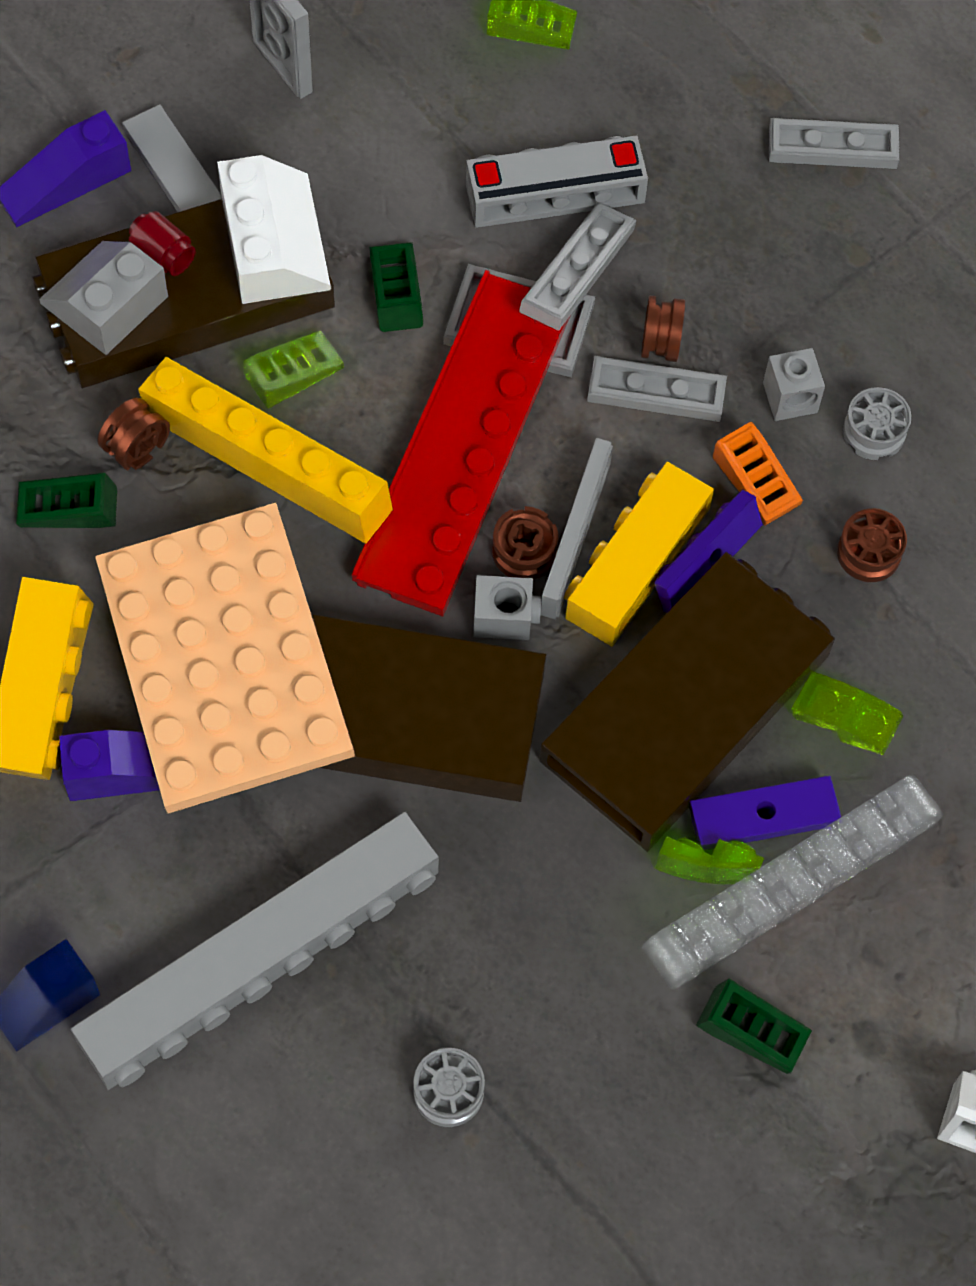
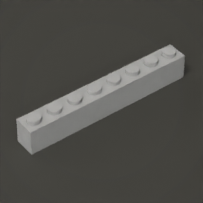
[71,812,439,1090]

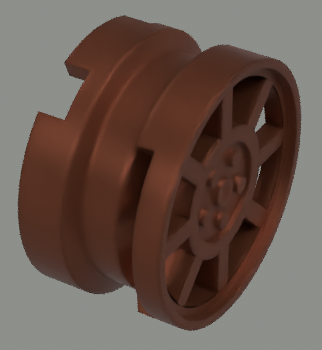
[641,295,685,362]
[98,398,170,471]
[492,506,558,580]
[837,508,907,582]

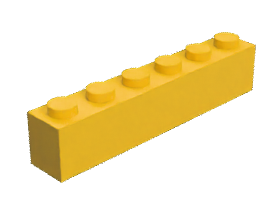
[138,357,393,544]

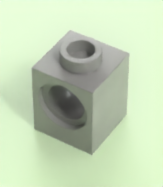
[763,348,825,421]
[473,575,541,640]

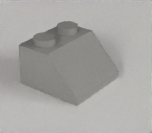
[39,241,168,355]

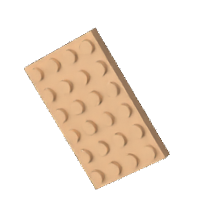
[95,503,355,814]

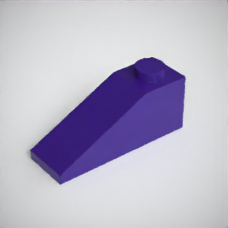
[0,110,131,228]
[59,730,160,801]

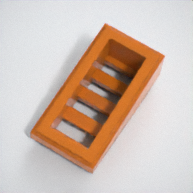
[713,422,803,526]

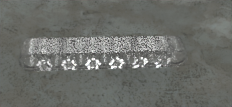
[642,775,943,989]

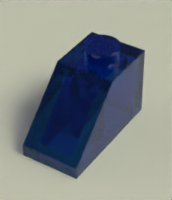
[0,939,100,1052]

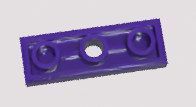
[655,490,763,613]
[689,776,842,851]

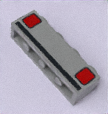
[466,136,648,228]

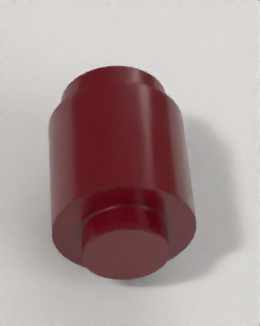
[129,211,196,276]

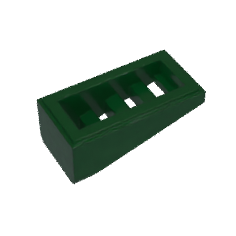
[369,242,424,332]
[16,473,117,528]
[696,978,812,1074]

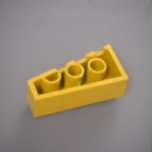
[0,577,94,780]

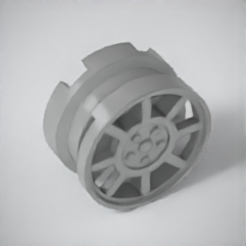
[843,387,911,460]
[414,1048,485,1127]

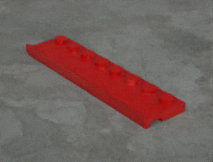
[352,270,571,617]

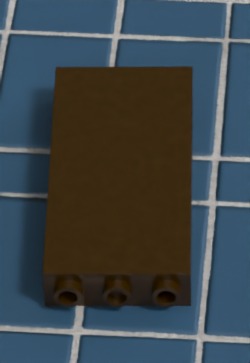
[32,199,335,389]
[539,552,835,852]
[311,614,546,802]

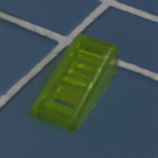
[487,0,577,50]
[243,330,344,409]

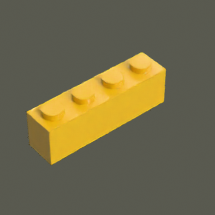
[564,461,714,647]

